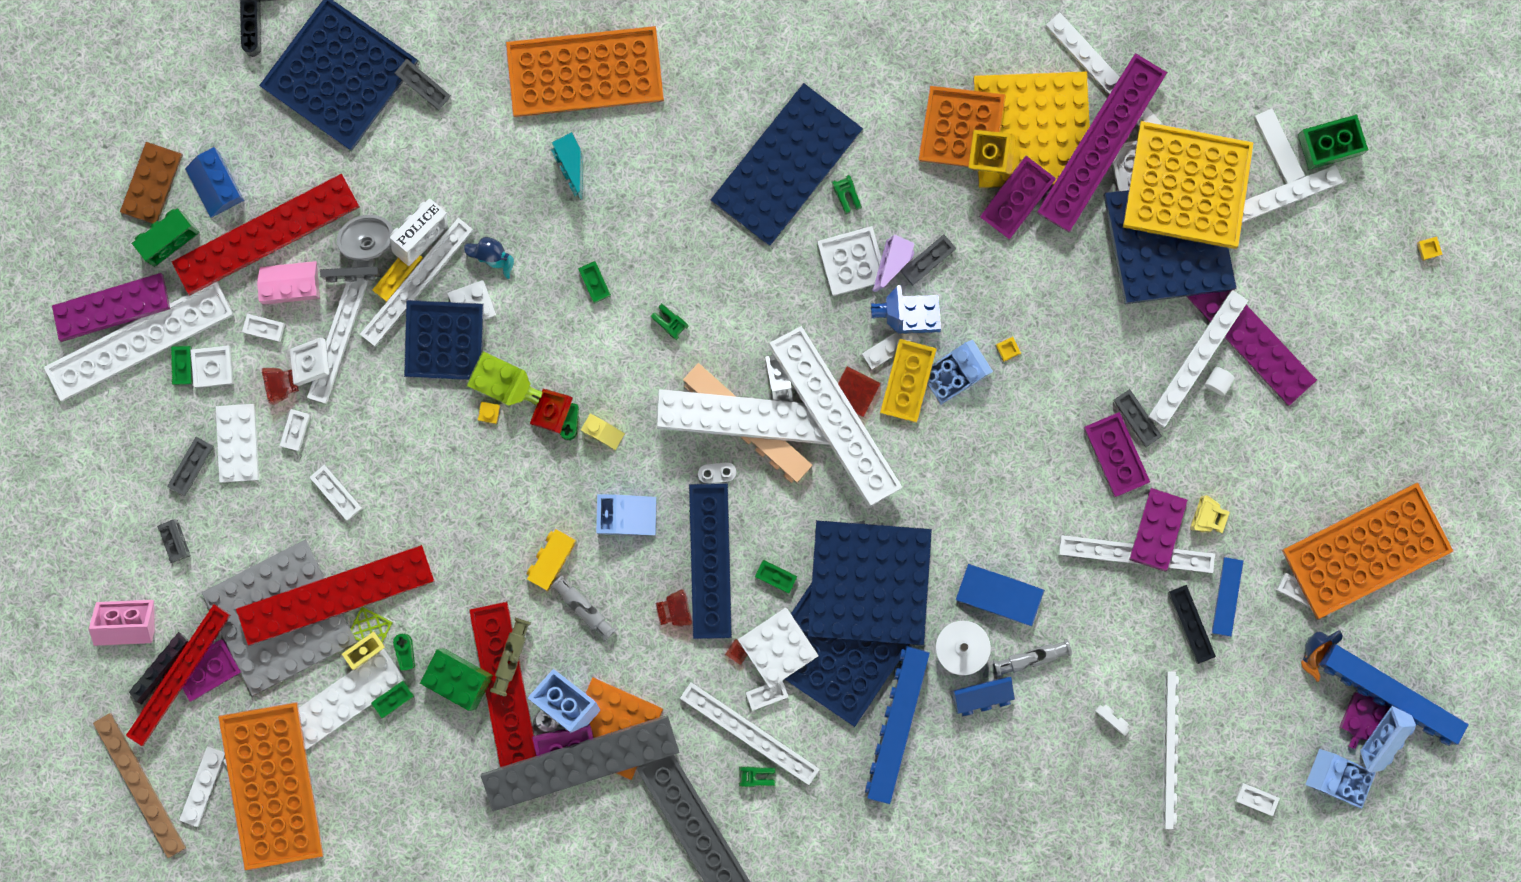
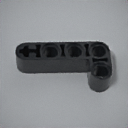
[240,0,274,57]

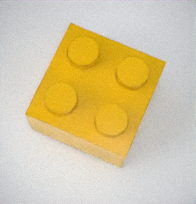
[969,130,1016,174]

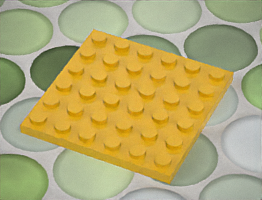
[973,72,1090,188]
[1123,121,1253,249]

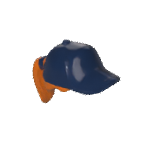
[1301,630,1343,682]

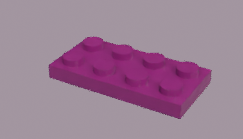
[979,155,1056,240]
[1083,412,1150,498]
[1129,488,1188,572]

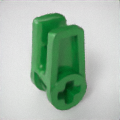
[831,175,862,214]
[650,303,689,341]
[560,403,579,441]
[393,634,416,671]
[739,766,776,787]

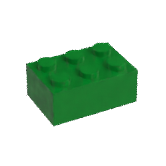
[1298,114,1369,170]
[131,208,200,267]
[419,648,494,711]

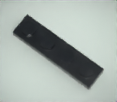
[1168,585,1216,664]
[129,632,189,705]

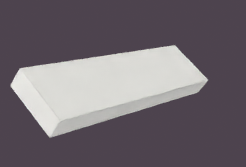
[1254,109,1305,184]

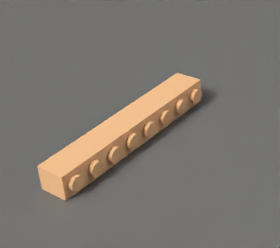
[683,363,813,483]

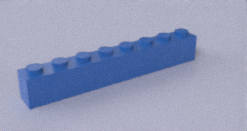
[1319,644,1469,746]
[865,646,930,804]

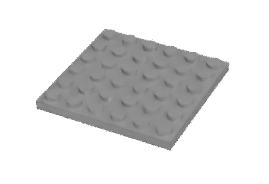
[201,539,357,696]

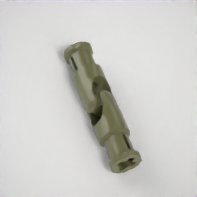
[490,617,531,697]

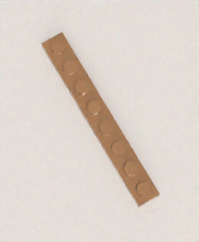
[93,713,186,858]

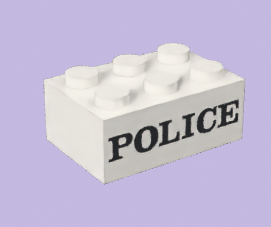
[390,199,448,266]

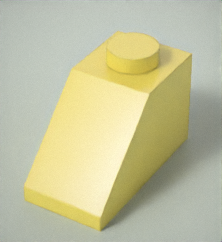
[581,413,625,450]
[342,632,385,670]

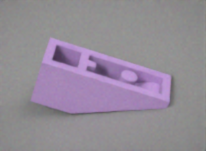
[872,235,915,292]

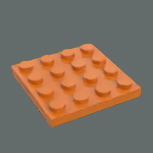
[918,86,1006,167]
[585,677,663,780]

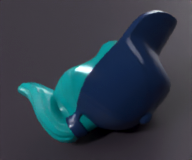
[464,237,514,279]

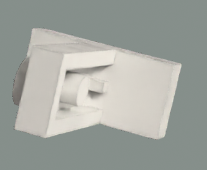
[765,355,793,402]

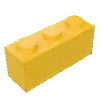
[526,529,577,591]

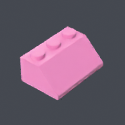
[257,261,320,305]
[89,600,155,646]

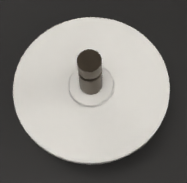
[936,621,991,675]

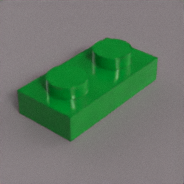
[578,261,611,304]
[171,346,193,385]
[755,560,798,594]
[371,680,415,719]

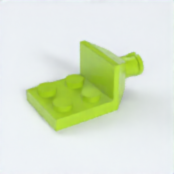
[466,351,542,406]

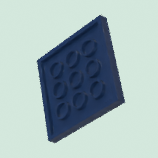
[404,300,484,380]

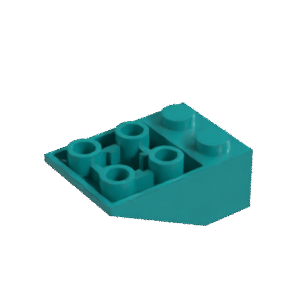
[551,132,583,200]

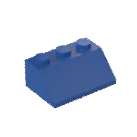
[185,147,245,218]
[951,677,1015,717]

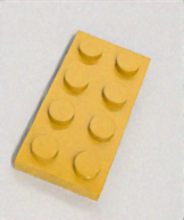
[880,339,937,422]

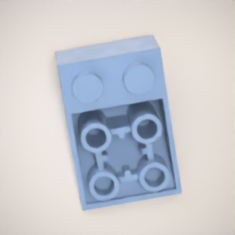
[927,340,993,404]
[596,494,656,535]
[1305,749,1376,809]

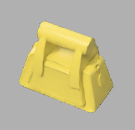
[1190,495,1230,533]

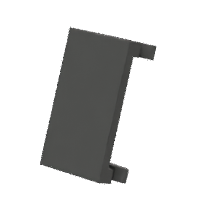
[157,519,191,563]

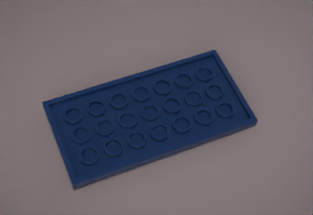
[710,83,863,246]

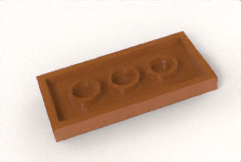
[120,142,183,224]

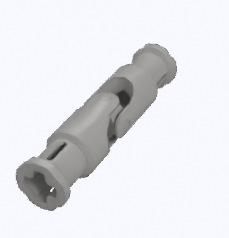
[550,575,616,641]
[993,639,1072,677]

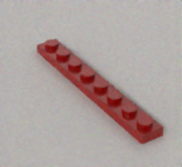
[126,604,231,746]

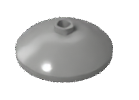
[337,215,393,261]

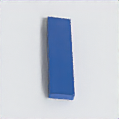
[1211,557,1244,637]

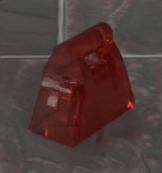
[261,368,299,405]
[655,589,693,627]

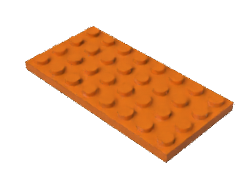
[506,26,664,117]
[1281,482,1453,619]
[218,702,324,870]

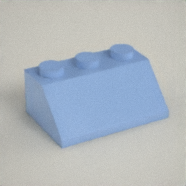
[528,669,600,733]
[1360,706,1416,772]

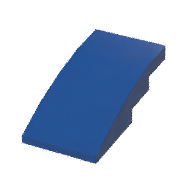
[956,564,1045,626]

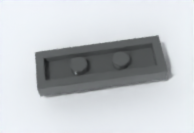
[394,59,451,111]
[900,234,956,286]
[320,267,381,283]
[1113,389,1162,448]
[167,437,214,496]

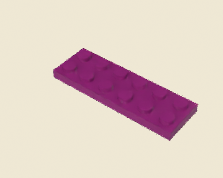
[52,273,171,342]

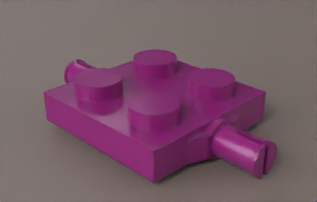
[1339,692,1390,750]

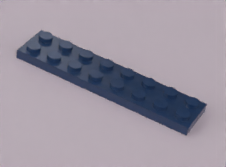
[689,483,732,639]

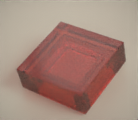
[725,639,748,665]

